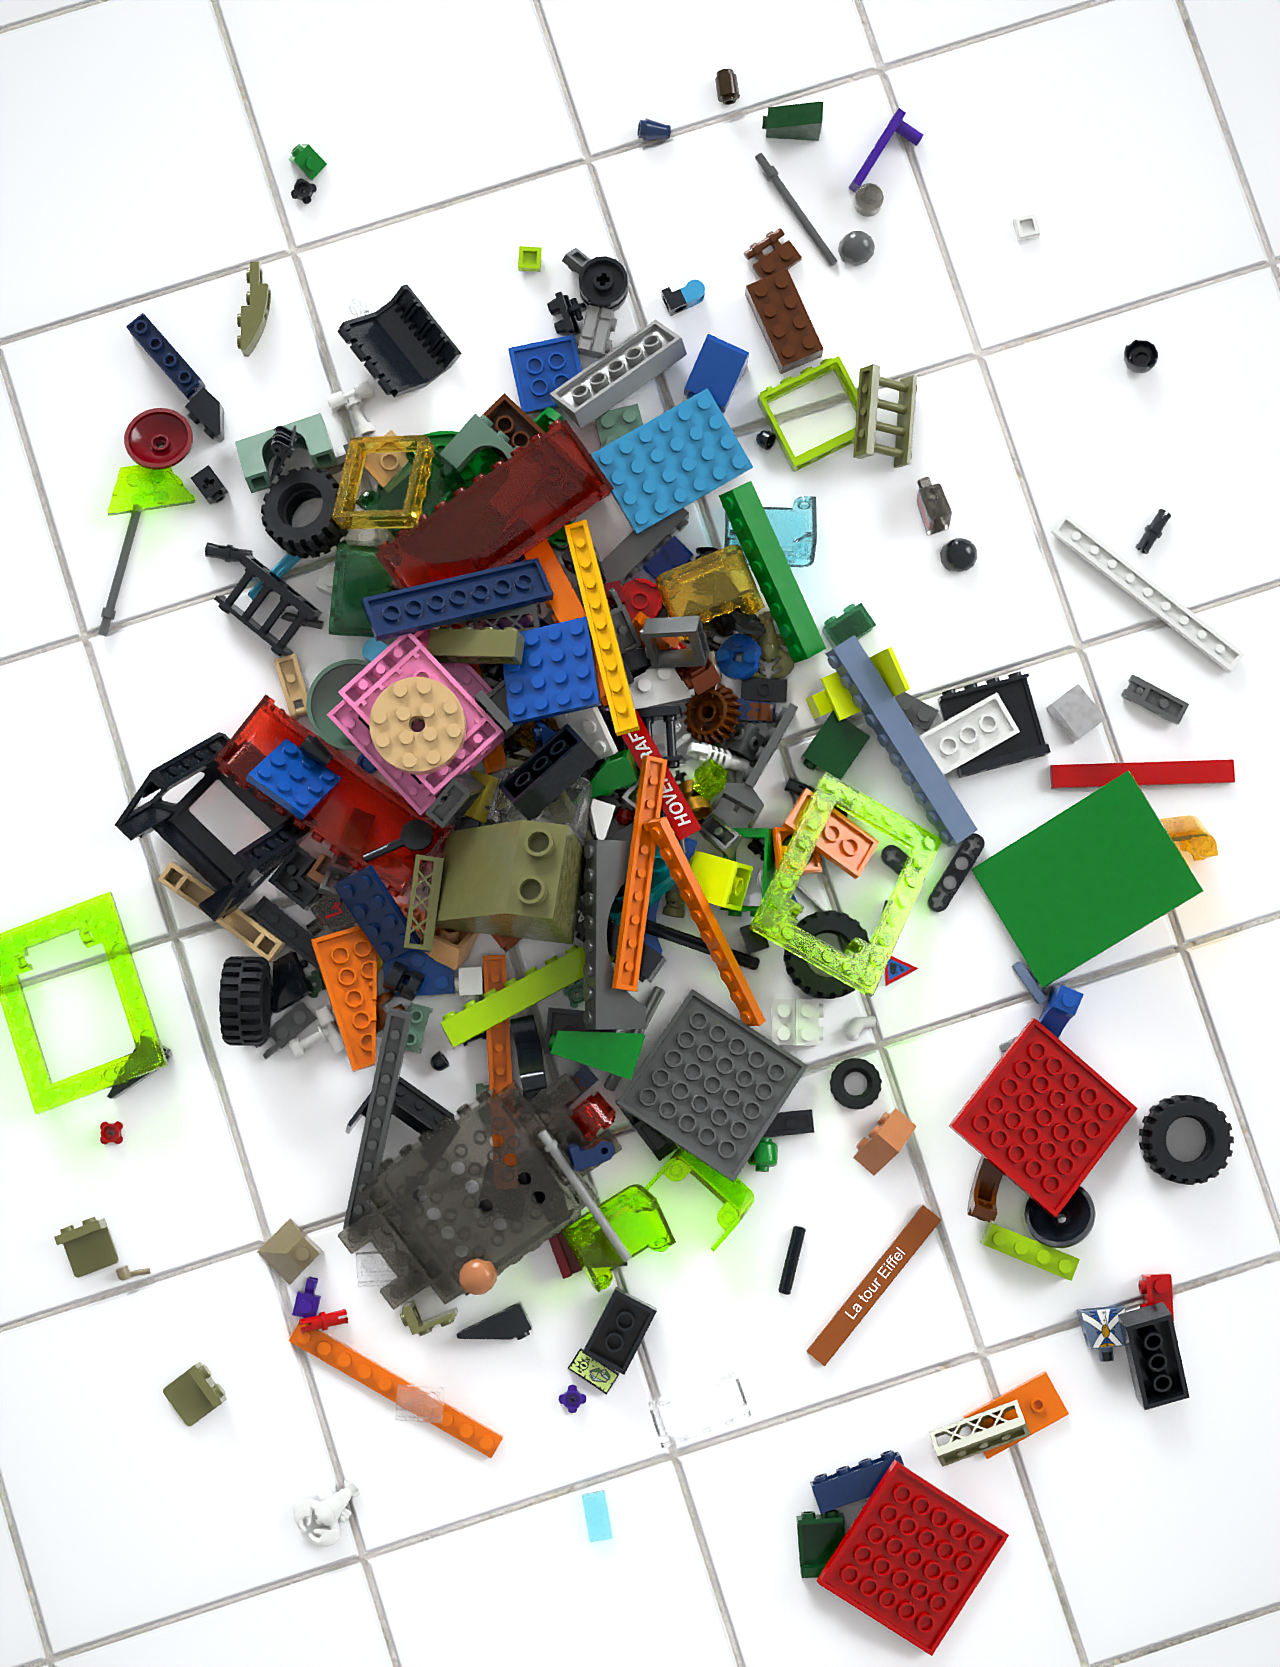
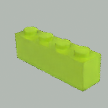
[980,1222,1080,1281]

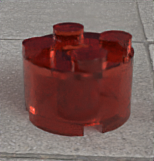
[563,1091,616,1145]

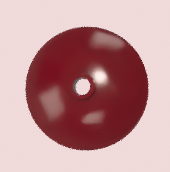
[124,408,193,470]

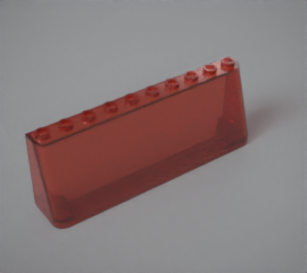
[375,419,614,589]
[214,694,453,898]

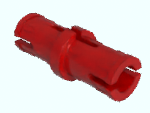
[299,1309,348,1334]

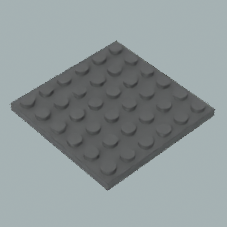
[616,989,808,1182]

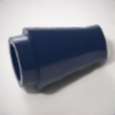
[637,118,671,141]

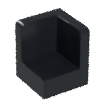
[739,920,769,954]

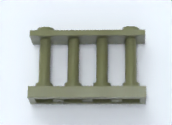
[853,364,917,468]

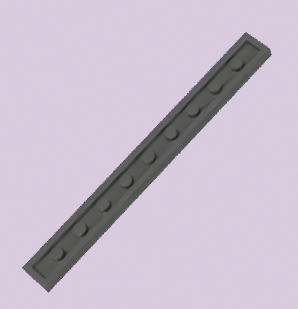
[343,1008,413,1235]

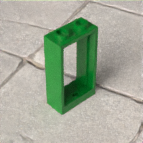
[720,828,775,917]

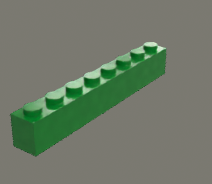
[719,481,827,663]

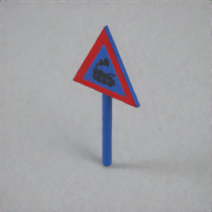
[841,953,919,986]

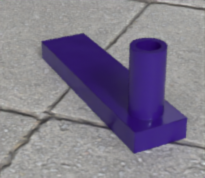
[848,108,924,193]

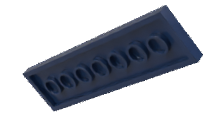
[361,558,554,641]

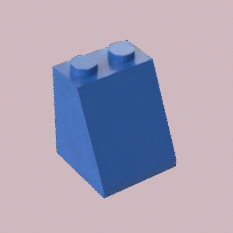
[684,334,749,413]

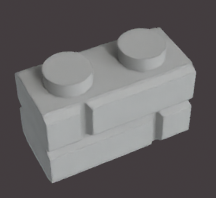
[578,305,618,359]

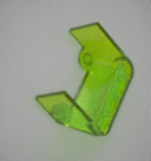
[643,1147,755,1252]

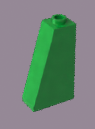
[548,1031,646,1080]

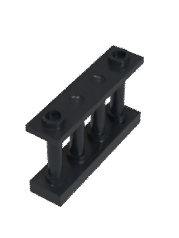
[214,556,323,657]
[592,705,686,771]

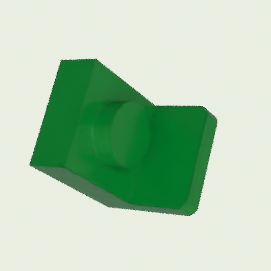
[534,406,573,437]

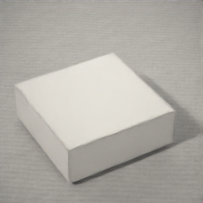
[1012,213,1041,242]

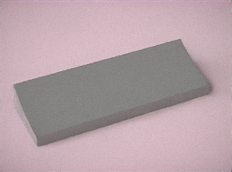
[550,319,687,429]

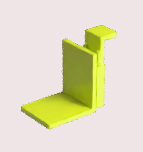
[805,647,910,721]

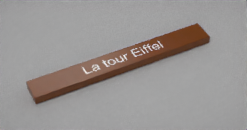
[806,1204,941,1366]

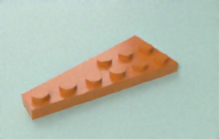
[311,925,377,1072]

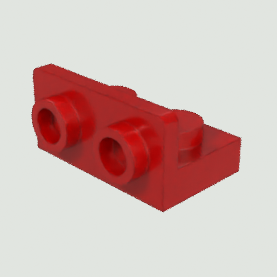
[1138,1273,1174,1321]

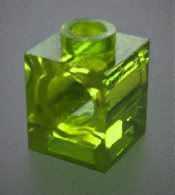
[692,758,727,801]

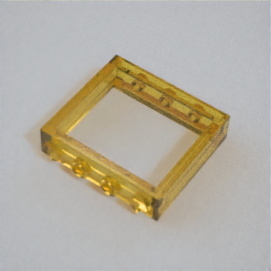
[332,435,435,529]

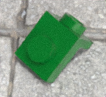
[288,144,327,180]

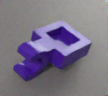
[292,1276,321,1318]

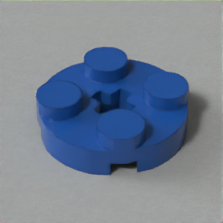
[715,633,762,680]

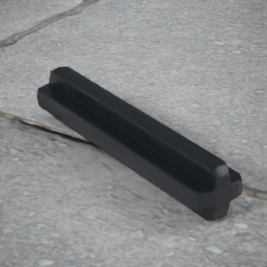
[778,1225,806,1295]

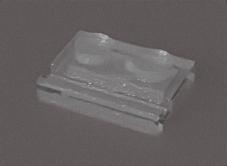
[356,1250,405,1288]
[395,1384,445,1423]

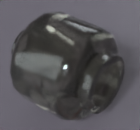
[853,183,884,217]

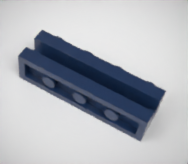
[126,313,206,401]
[810,1450,904,1514]

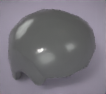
[838,231,875,266]

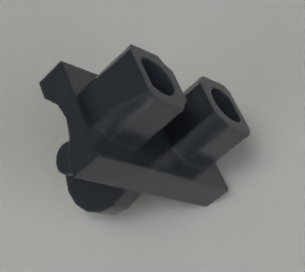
[547,291,587,335]

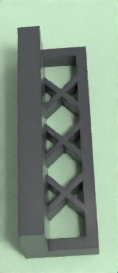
[447,603,541,632]

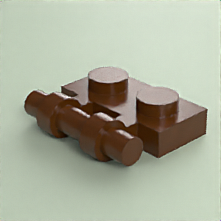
[743,228,802,279]

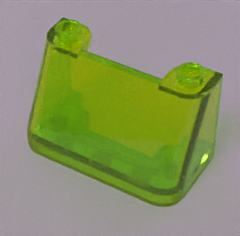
[562,1184,676,1292]

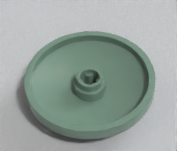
[306,659,370,751]

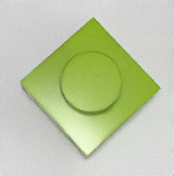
[518,246,542,272]

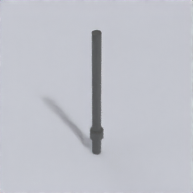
[755,152,838,266]
[98,504,143,637]

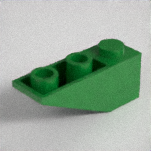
[573,749,640,805]

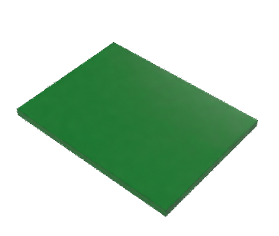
[971,771,1204,988]

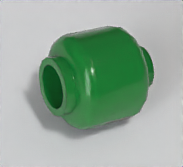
[748,1138,778,1172]

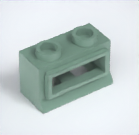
[405,1002,433,1053]

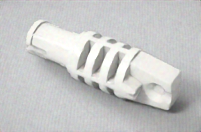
[686,742,749,774]

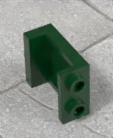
[801,711,871,784]
[796,1509,845,1579]

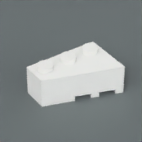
[630,668,692,709]

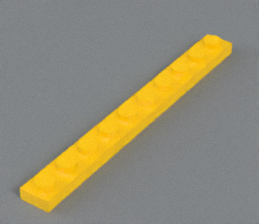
[564,519,640,736]

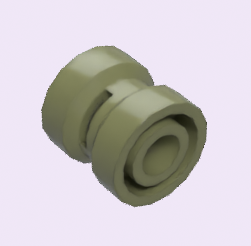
[662,891,686,919]

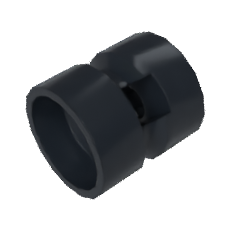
[383,961,425,1002]

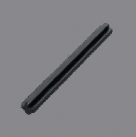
[645,919,760,970]

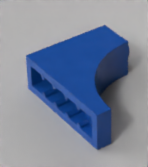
[1038,985,1084,1039]

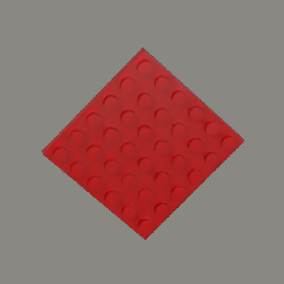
[948,1018,1138,1217]
[816,1459,1009,1656]

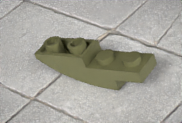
[237,262,271,357]

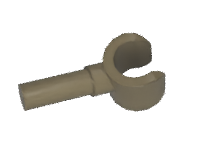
[116,1265,151,1281]

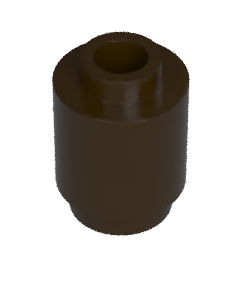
[715,68,740,105]

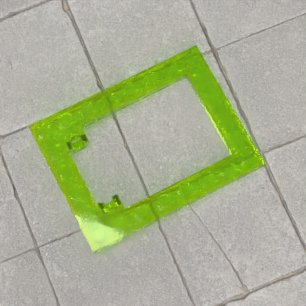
[749,771,942,997]
[0,891,168,1115]

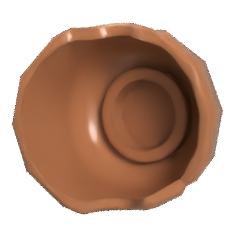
[459,1258,497,1295]

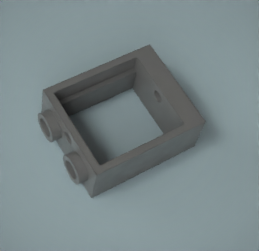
[640,616,709,669]
[425,773,485,828]

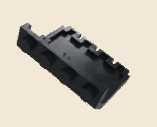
[337,284,462,398]

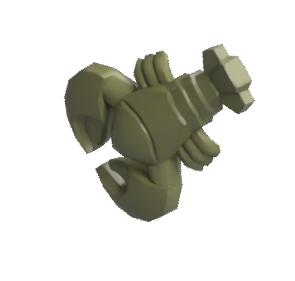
[750,611,794,679]

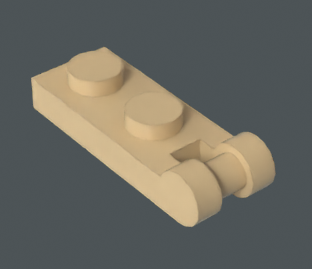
[273,654,308,721]

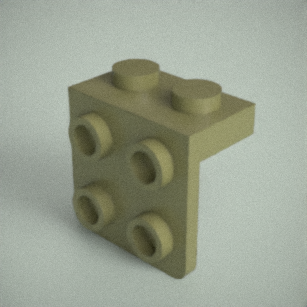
[54,1216,119,1278]
[400,1300,459,1337]
[163,1361,227,1427]

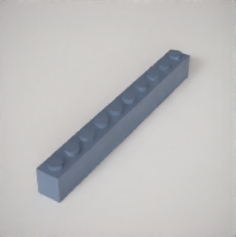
[825,635,978,847]

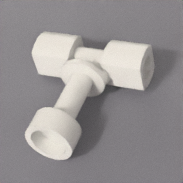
[326,380,375,439]
[289,1005,345,1058]

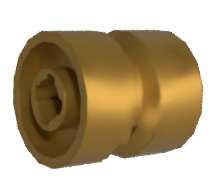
[678,779,713,821]

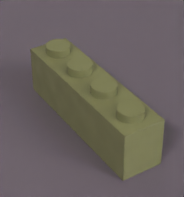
[427,626,525,665]

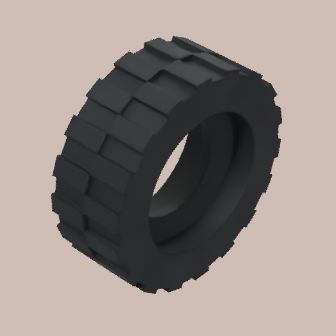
[829,1058,882,1110]

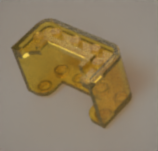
[655,545,765,641]

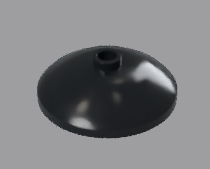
[1024,1186,1096,1248]

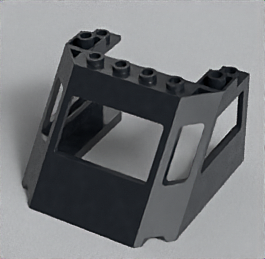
[115,732,317,922]

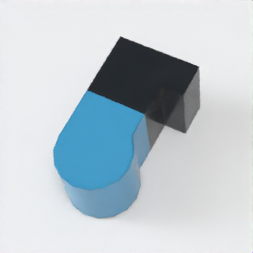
[661,279,705,316]

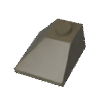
[257,1218,323,1285]

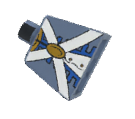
[1077,1305,1126,1362]

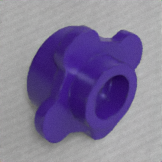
[558,1384,587,1413]

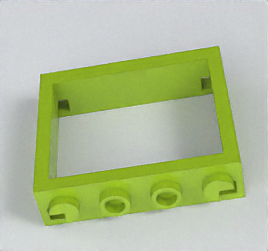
[757,356,858,472]

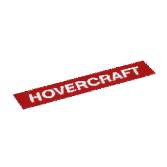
[621,709,702,841]

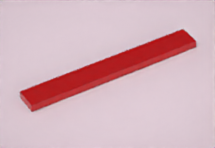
[1050,759,1235,788]

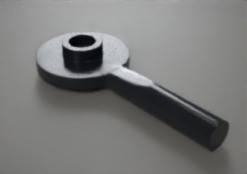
[362,820,433,863]

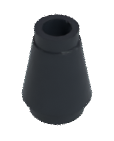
[298,734,333,767]

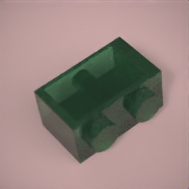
[822,603,876,648]

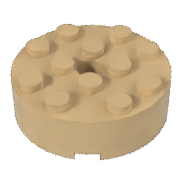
[369,677,467,775]

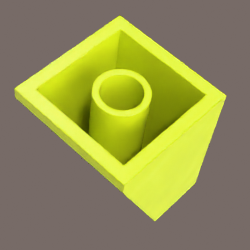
[689,850,753,911]

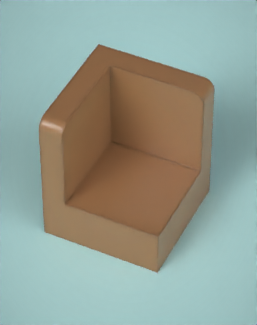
[306,853,332,885]

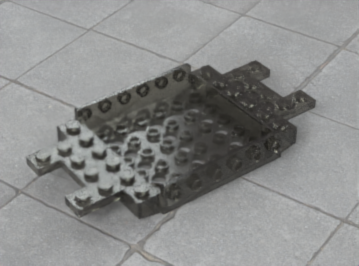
[338,1072,622,1310]

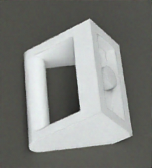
[588,799,615,840]

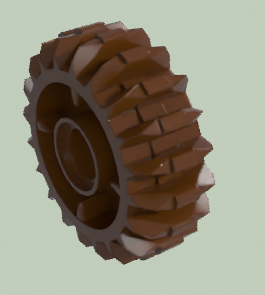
[683,684,743,745]

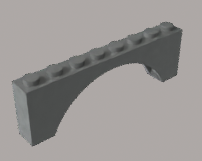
[583,840,646,1030]

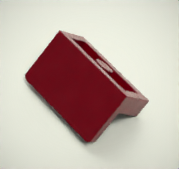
[547,1224,587,1279]

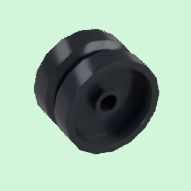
[579,256,628,312]

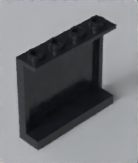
[937,671,1051,778]

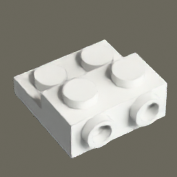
[772,999,824,1046]

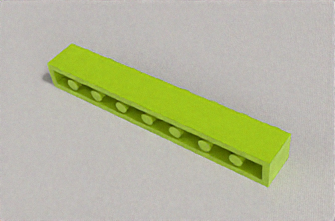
[440,944,614,1049]

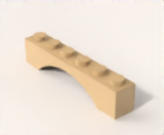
[157,861,286,963]

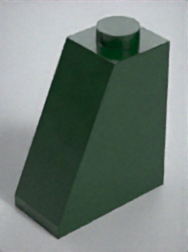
[762,101,824,141]

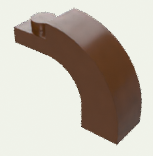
[967,1155,1003,1222]

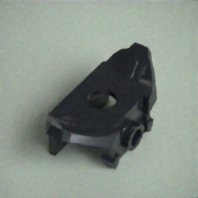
[706,573,766,637]

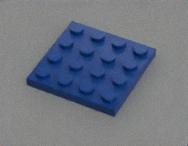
[502,616,602,726]

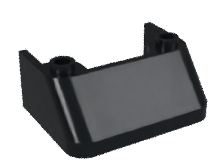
[345,1077,460,1186]

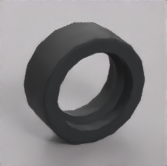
[623,648,651,676]

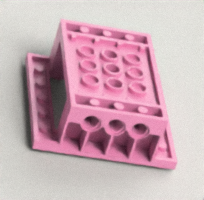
[327,628,506,816]

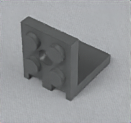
[475,680,526,739]

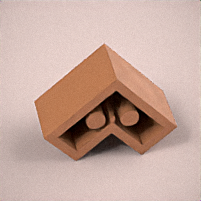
[853,1108,917,1176]

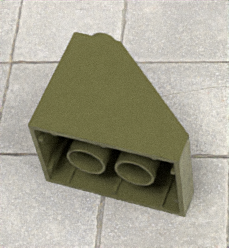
[435,820,586,945]

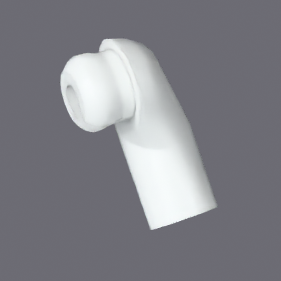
[845,1016,876,1041]

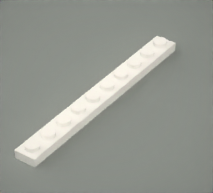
[1050,513,1245,673]

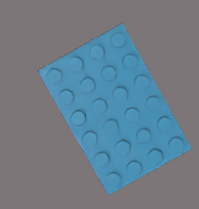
[590,388,753,535]

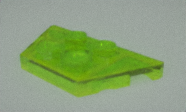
[107,465,196,516]

